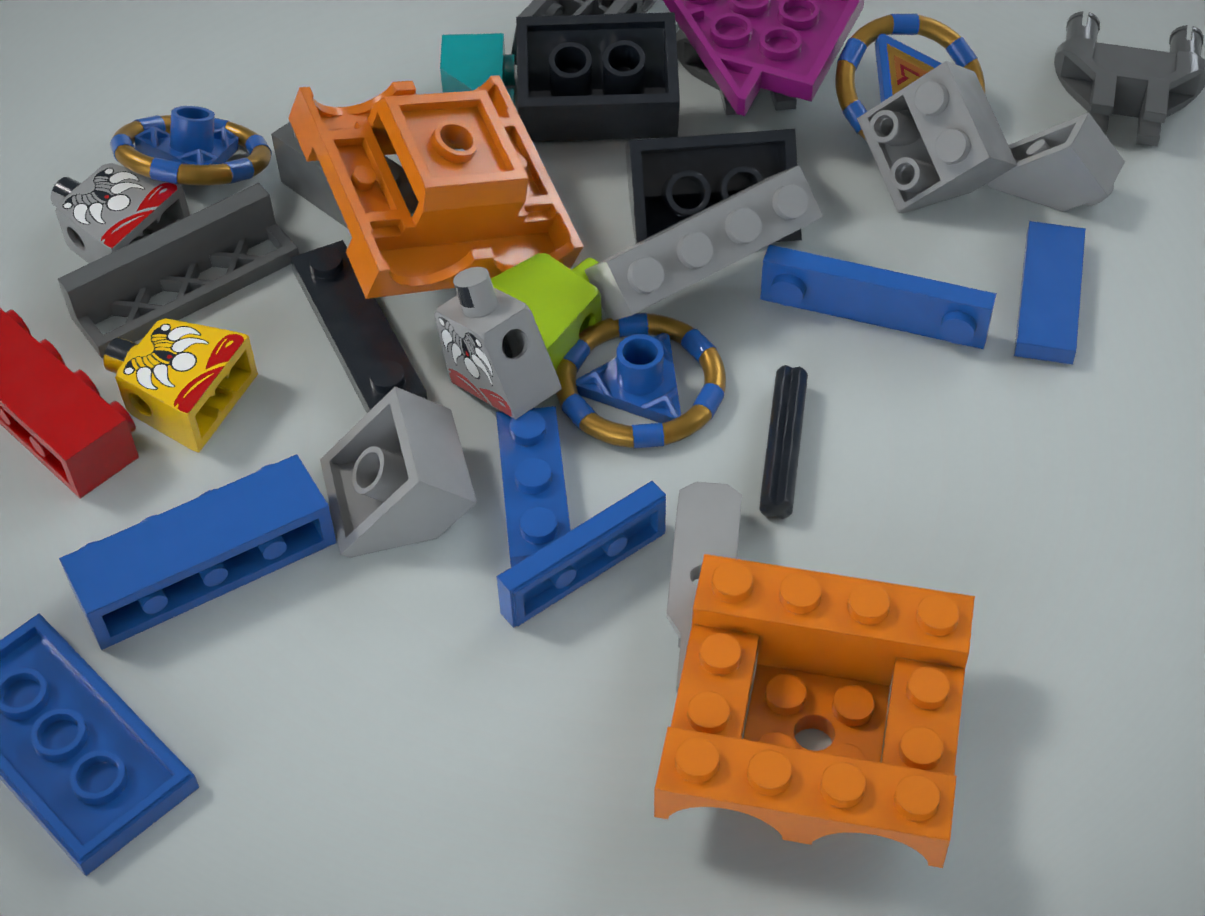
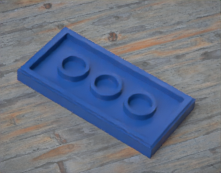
[0,613,199,876]

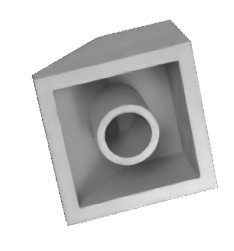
[320,387,477,558]

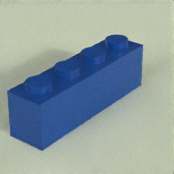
[59,454,337,650]

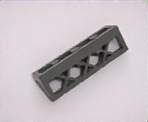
[58,183,299,358]

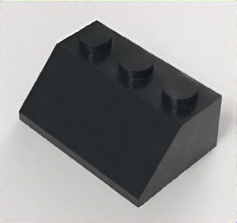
[516,12,680,142]
[625,129,802,244]

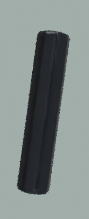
[759,365,808,519]

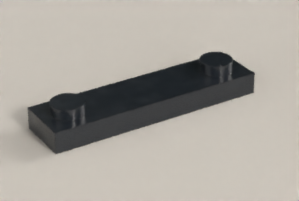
[290,240,428,413]

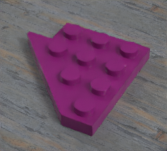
[663,0,864,116]

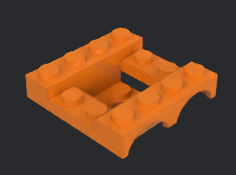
[288,75,584,299]
[654,554,975,868]

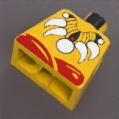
[103,318,258,453]

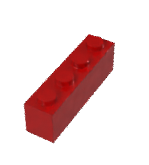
[0,308,139,499]

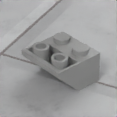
[857,61,1017,213]

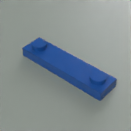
[760,245,997,349]

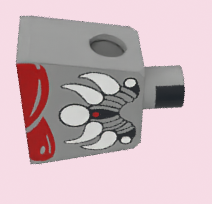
[51,163,190,263]
[434,267,562,420]

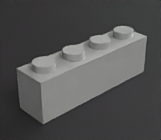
[584,165,823,320]

